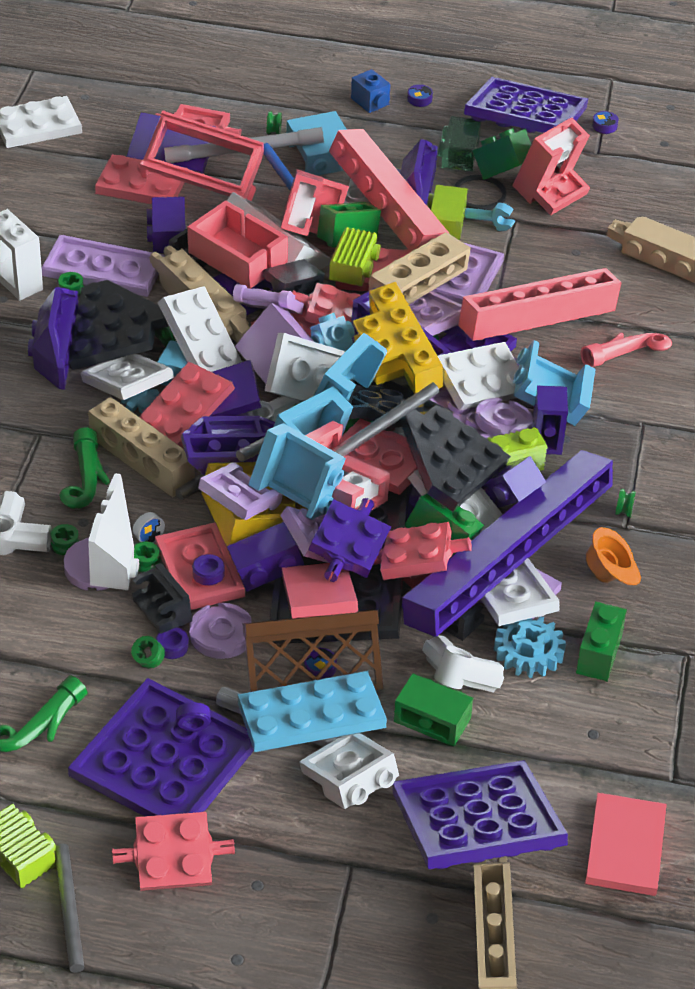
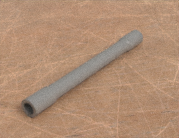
[164,127,324,163]

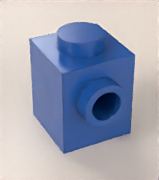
[351,69,390,113]

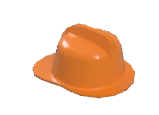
[586,527,641,586]

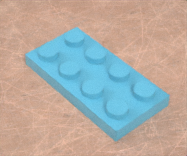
[238,671,387,752]

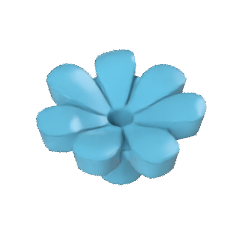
[121,389,159,413]

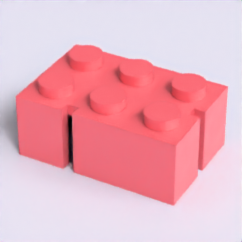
[187,200,288,289]

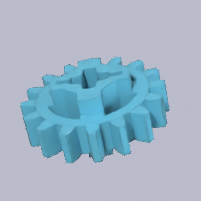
[494,616,566,678]

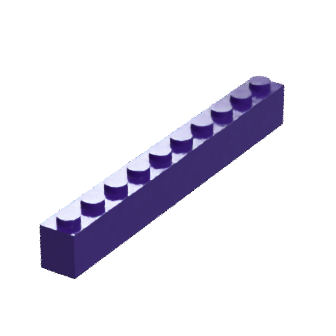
[402,450,613,637]

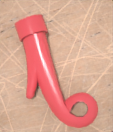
[581,333,672,367]

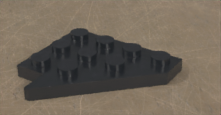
[68,280,169,370]
[348,379,453,431]
[399,400,511,512]

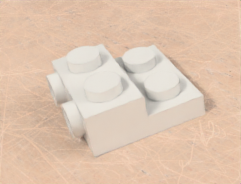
[299,733,399,809]

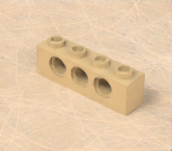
[369,232,471,304]
[88,397,195,498]

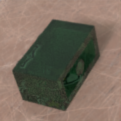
[438,116,481,172]

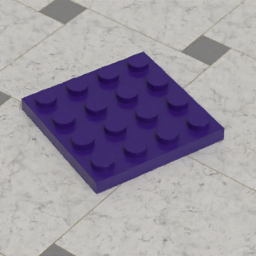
[464,77,588,133]
[68,678,254,817]
[392,760,568,869]

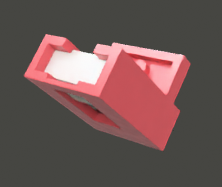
[512,118,590,215]
[281,169,349,236]
[305,421,390,510]

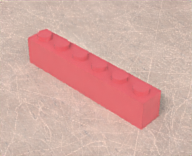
[329,129,449,252]
[458,268,621,341]

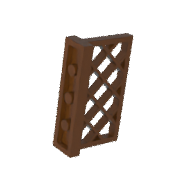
[242,610,384,692]

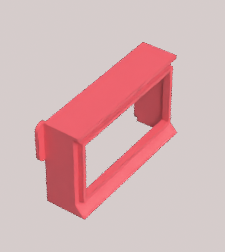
[140,110,264,201]

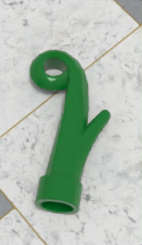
[59,428,110,509]
[0,675,88,752]

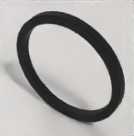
[454,175,506,210]

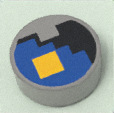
[133,512,165,543]

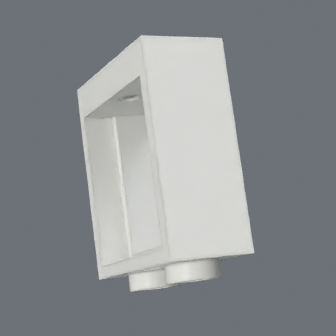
[0,209,43,301]

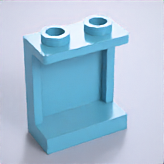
[286,111,347,176]
[314,333,387,401]
[513,340,595,426]
[274,386,353,436]
[248,423,346,520]

